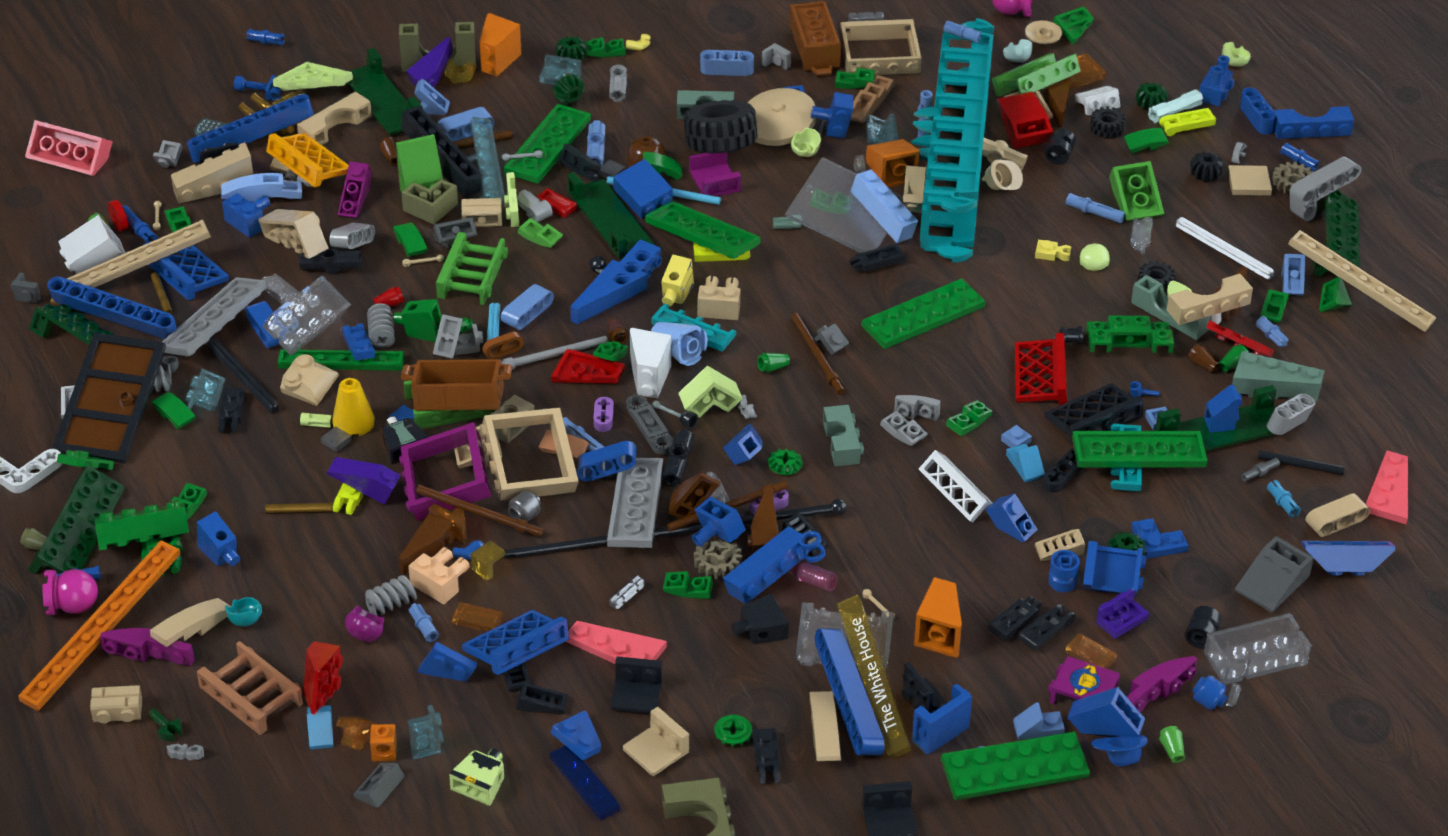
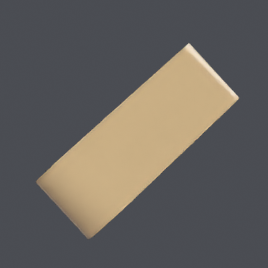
[1306,493,1370,537]

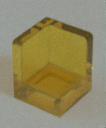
[471,540,505,581]

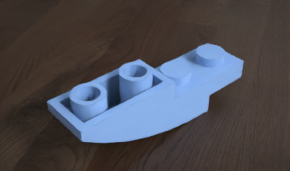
[221,173,302,202]

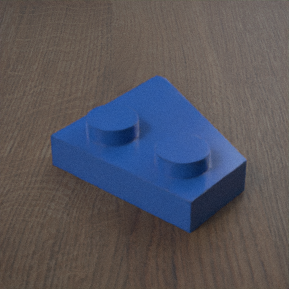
[551,710,602,760]

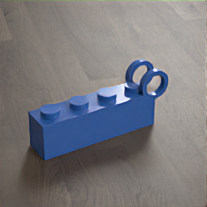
[723,526,826,605]

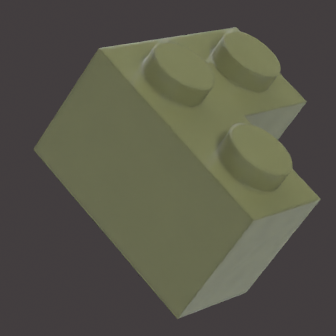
[401,179,458,224]

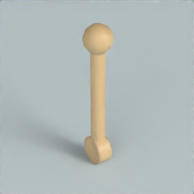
[153,201,162,230]
[402,254,444,267]
[863,589,895,621]

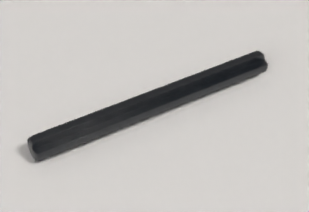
[207,338,279,413]

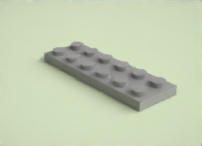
[162,277,267,356]
[607,458,664,548]

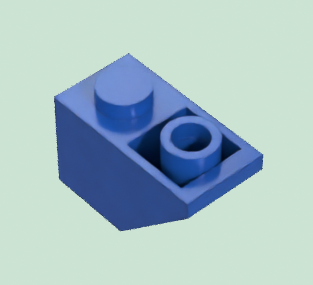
[1204,385,1242,433]
[723,424,763,465]
[986,493,1038,542]

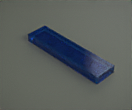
[549,746,620,821]

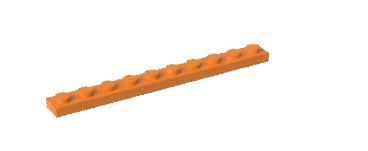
[18,540,180,711]

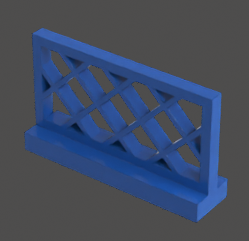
[143,242,229,300]
[462,610,569,675]

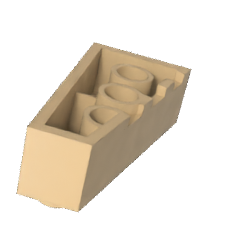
[171,143,253,203]
[258,209,329,258]

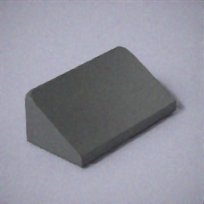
[433,217,477,244]
[353,763,404,807]

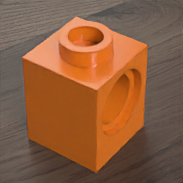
[370,724,397,762]

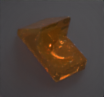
[429,503,467,542]
[336,716,379,751]

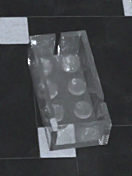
[262,276,351,356]
[1204,613,1311,685]

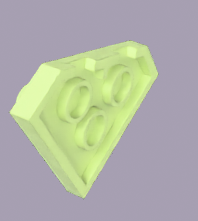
[273,62,353,91]

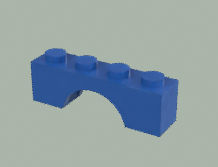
[1274,106,1354,139]

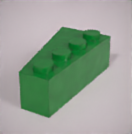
[95,501,189,551]

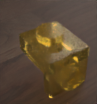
[445,59,476,85]

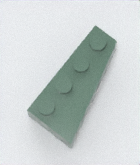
[1232,351,1325,402]

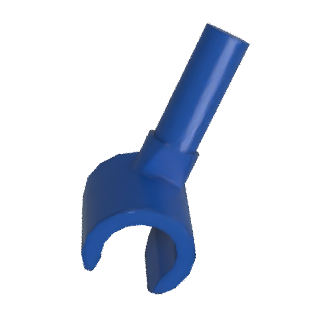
[1130,381,1159,398]

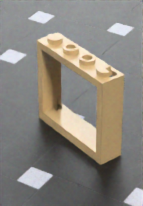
[840,19,921,75]
[480,408,578,501]

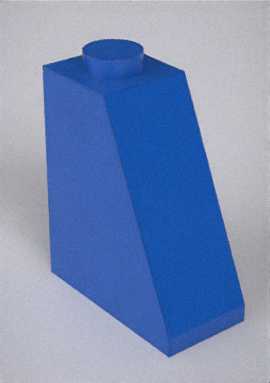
[1067,687,1145,737]

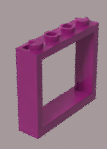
[399,422,491,521]

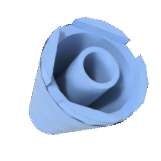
[651,322,708,366]

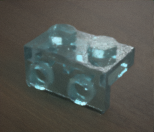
[866,113,898,145]

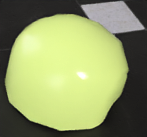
[1222,42,1251,67]
[791,128,821,157]
[1080,243,1110,272]

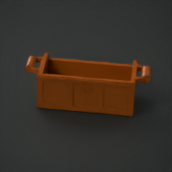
[789,1,841,77]
[400,359,513,411]

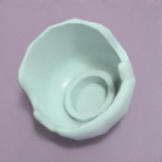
[1003,39,1032,63]

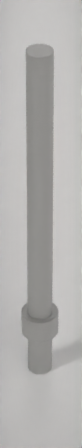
[502,336,608,370]

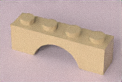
[297,92,372,145]
[1167,274,1253,325]

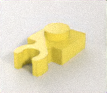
[1035,240,1071,261]

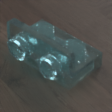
[539,55,581,85]
[185,369,226,412]
[407,705,444,760]

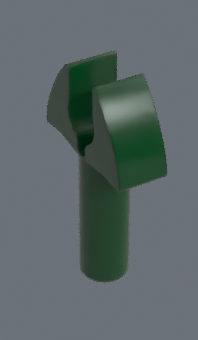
[148,708,182,742]

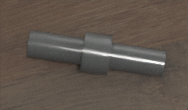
[1241,458,1280,482]

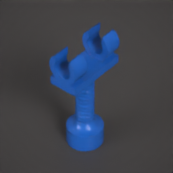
[234,75,282,101]

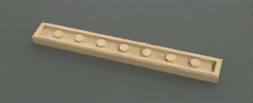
[67,220,211,288]
[1288,230,1436,332]

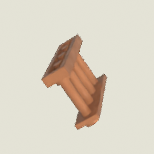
[197,641,303,735]

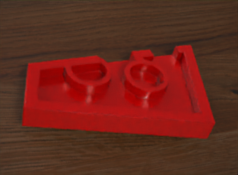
[1206,320,1274,358]
[551,349,625,383]

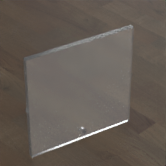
[785,157,903,253]

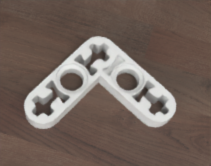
[0,449,62,493]

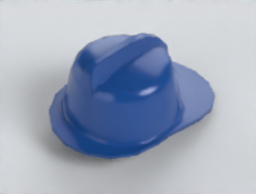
[1092,735,1148,767]

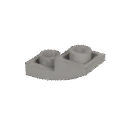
[894,395,941,421]
[880,410,928,446]

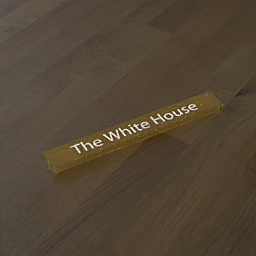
[837,594,912,759]

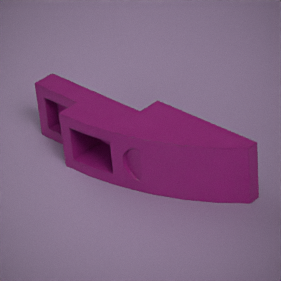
[100,628,195,667]
[1127,656,1198,712]

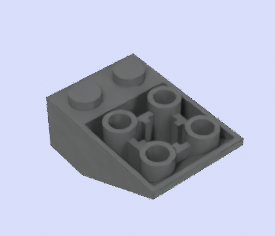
[1234,536,1313,612]

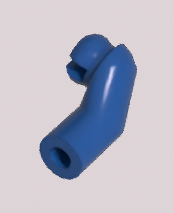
[452,540,484,560]

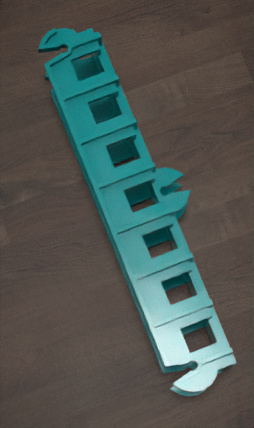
[912,18,994,263]

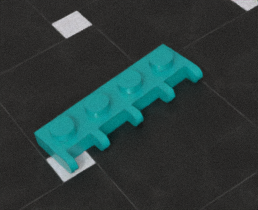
[651,303,737,352]
[1111,424,1142,491]

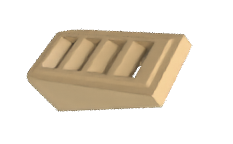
[1035,529,1085,561]

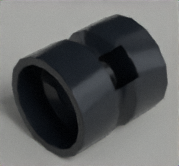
[1045,129,1076,165]
[1184,606,1222,649]

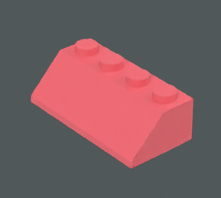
[25,120,113,176]

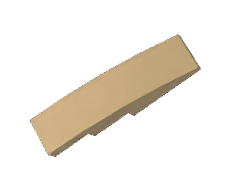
[150,598,231,647]
[810,691,841,761]

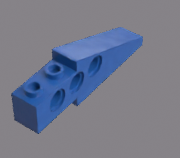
[570,240,662,324]

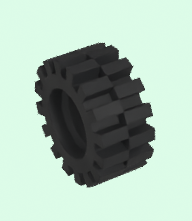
[1090,106,1126,139]
[1138,261,1175,295]

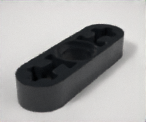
[1043,448,1083,493]

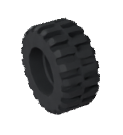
[683,100,758,154]

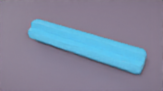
[487,303,501,341]

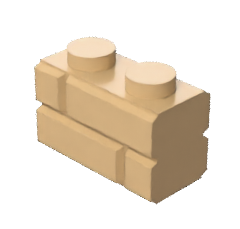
[462,198,502,227]
[90,685,143,723]

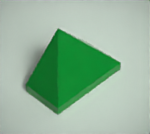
[1319,277,1352,312]

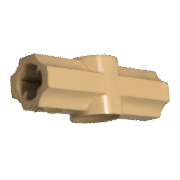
[982,138,1028,171]

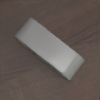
[329,223,375,249]
[1267,394,1315,435]

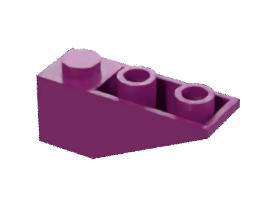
[337,162,373,218]

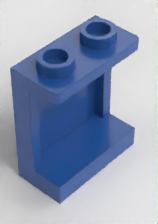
[1082,541,1146,597]
[912,684,972,755]

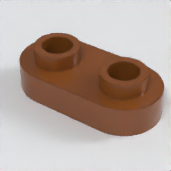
[482,332,524,359]

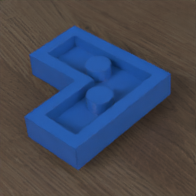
[1131,518,1189,559]

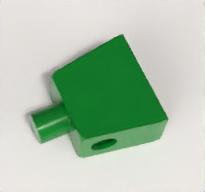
[394,299,442,342]

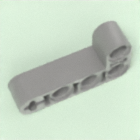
[1290,157,1361,221]

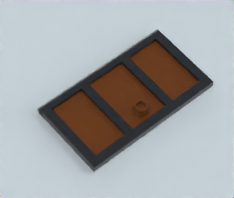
[52,333,167,464]

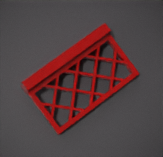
[1015,333,1067,405]

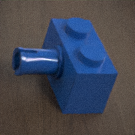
[811,92,853,139]
[222,193,270,238]
[692,496,746,547]

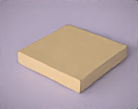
[1228,165,1272,196]

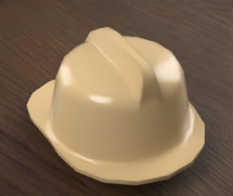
[982,160,1023,190]

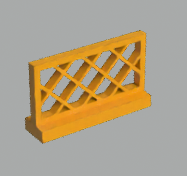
[266,133,349,187]

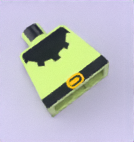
[449,748,504,806]

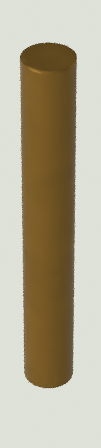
[151,272,173,315]
[265,503,332,513]

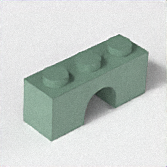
[677,90,734,119]
[823,405,864,466]

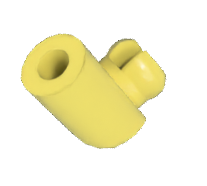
[625,34,651,51]

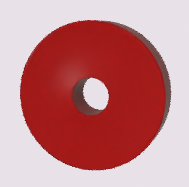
[107,200,128,232]

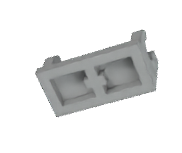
[433,314,463,360]

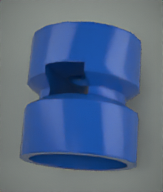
[1048,550,1080,592]

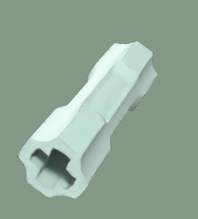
[1148,89,1203,123]

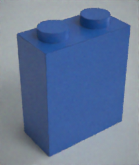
[613,159,673,219]

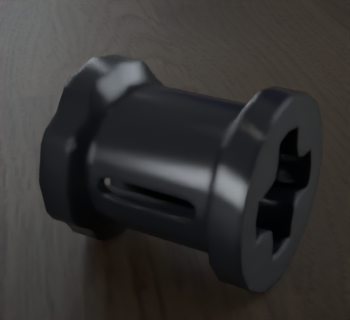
[1059,326,1083,344]

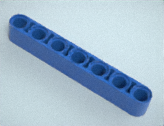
[187,94,314,162]
[47,276,177,339]
[815,628,884,756]

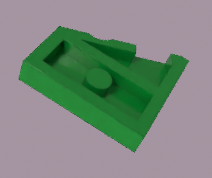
[1053,6,1094,44]
[57,450,114,470]

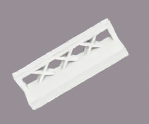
[919,450,992,523]

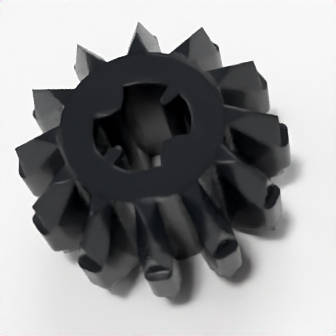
[1190,151,1223,182]

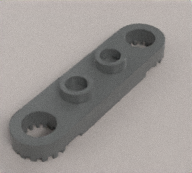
[626,394,674,455]

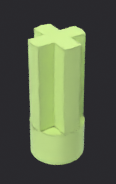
[300,413,332,428]

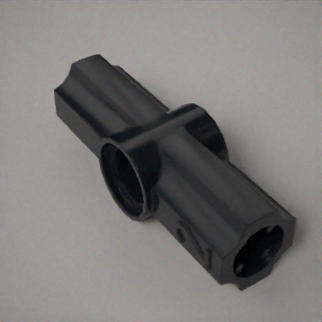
[299,247,362,274]
[662,429,695,487]

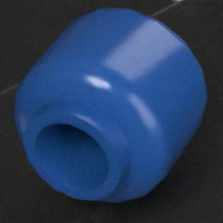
[1191,675,1228,710]

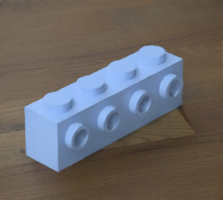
[851,169,918,243]

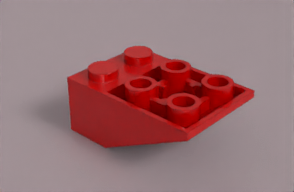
[997,91,1053,149]
[303,641,343,715]

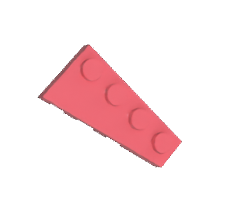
[1366,451,1408,524]
[565,621,667,664]

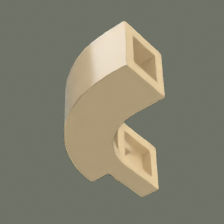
[903,166,926,213]

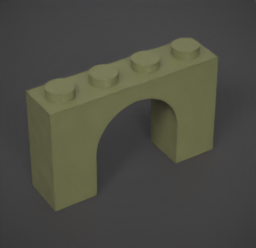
[399,22,476,72]
[662,778,735,836]

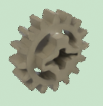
[1272,162,1314,193]
[694,538,742,579]

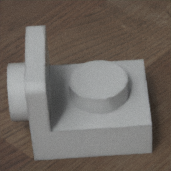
[762,43,791,70]
[455,324,483,355]

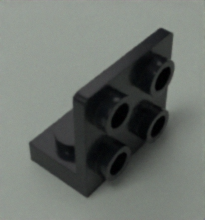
[610,656,663,714]
[901,662,947,714]
[862,781,917,836]

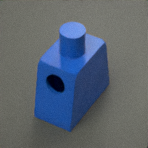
[197,511,241,566]

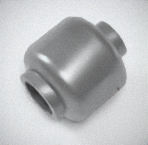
[508,491,541,521]

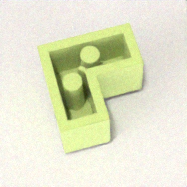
[679,366,743,418]

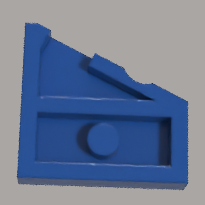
[417,642,477,682]

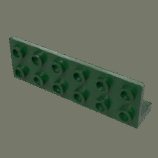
[347,47,423,136]
[567,172,654,260]
[1313,189,1360,278]
[29,304,114,345]
[1155,385,1277,451]
[27,464,125,574]

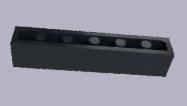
[401,106,483,198]

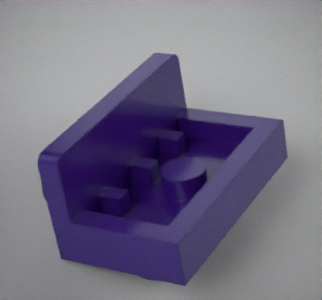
[1096,589,1149,639]

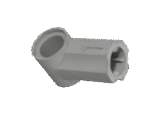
[609,65,627,102]
[517,189,553,222]

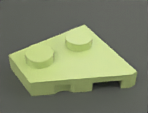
[504,172,519,227]

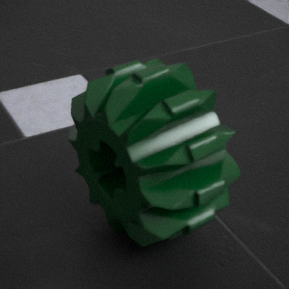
[556,35,587,64]
[553,73,585,105]
[1136,82,1168,110]
[1108,530,1146,555]

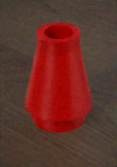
[373,286,405,307]

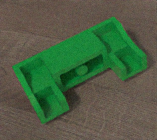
[1086,315,1174,353]

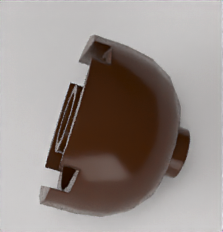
[627,136,666,167]

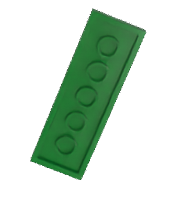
[504,104,591,184]
[645,201,761,259]
[861,278,985,349]
[1072,431,1207,467]
[940,732,1090,800]

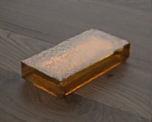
[452,602,503,631]
[1066,633,1117,669]

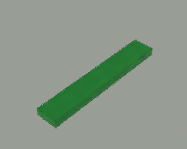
[277,349,405,371]

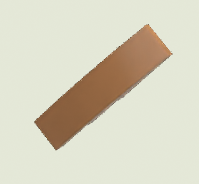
[851,75,894,123]

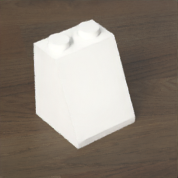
[58,215,126,274]
[630,328,671,399]

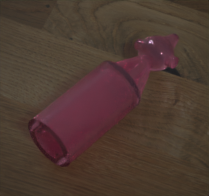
[787,562,838,592]

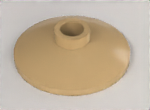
[1025,21,1062,44]

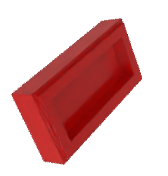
[536,188,577,218]

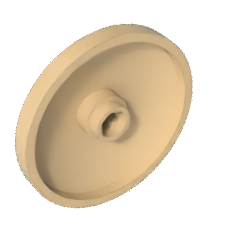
[748,88,817,146]

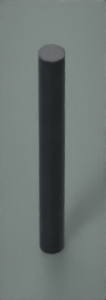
[1257,450,1345,475]

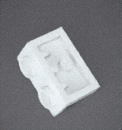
[1075,86,1120,115]

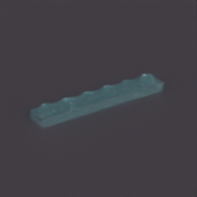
[470,117,505,204]

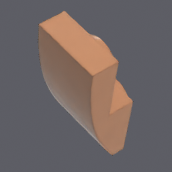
[538,430,589,461]

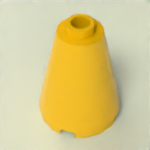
[332,378,375,437]

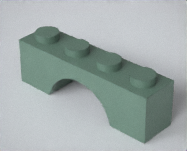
[1131,275,1211,340]

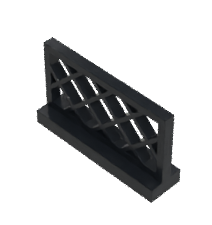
[1044,383,1143,446]

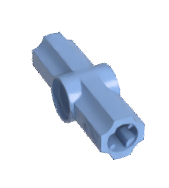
[587,120,606,169]

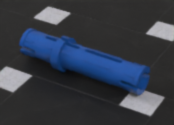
[122,206,158,243]

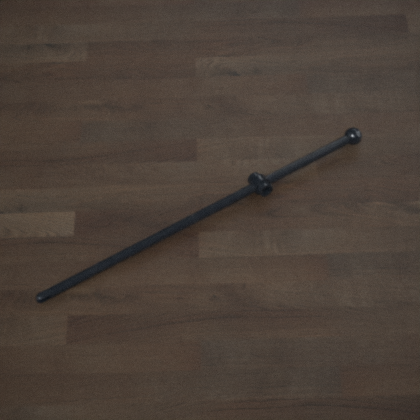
[502,499,846,558]

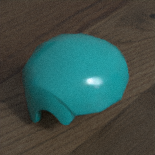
[225,597,262,627]

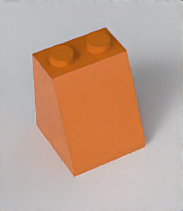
[480,13,521,77]
[866,139,920,187]
[914,577,962,658]

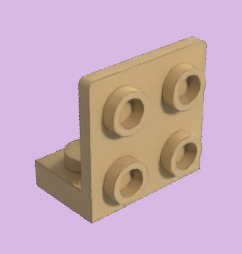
[623,707,689,776]

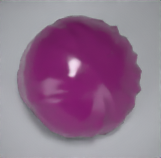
[345,606,384,643]

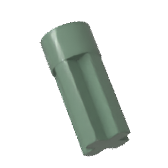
[773,216,801,229]

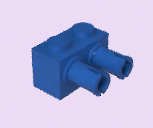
[1199,55,1235,106]

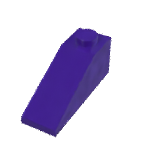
[407,37,453,88]
[326,457,400,505]

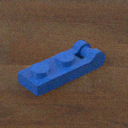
[342,323,375,360]

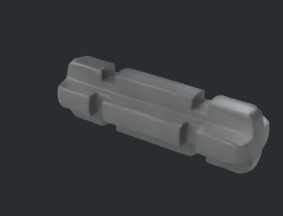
[848,12,884,22]
[609,576,644,610]

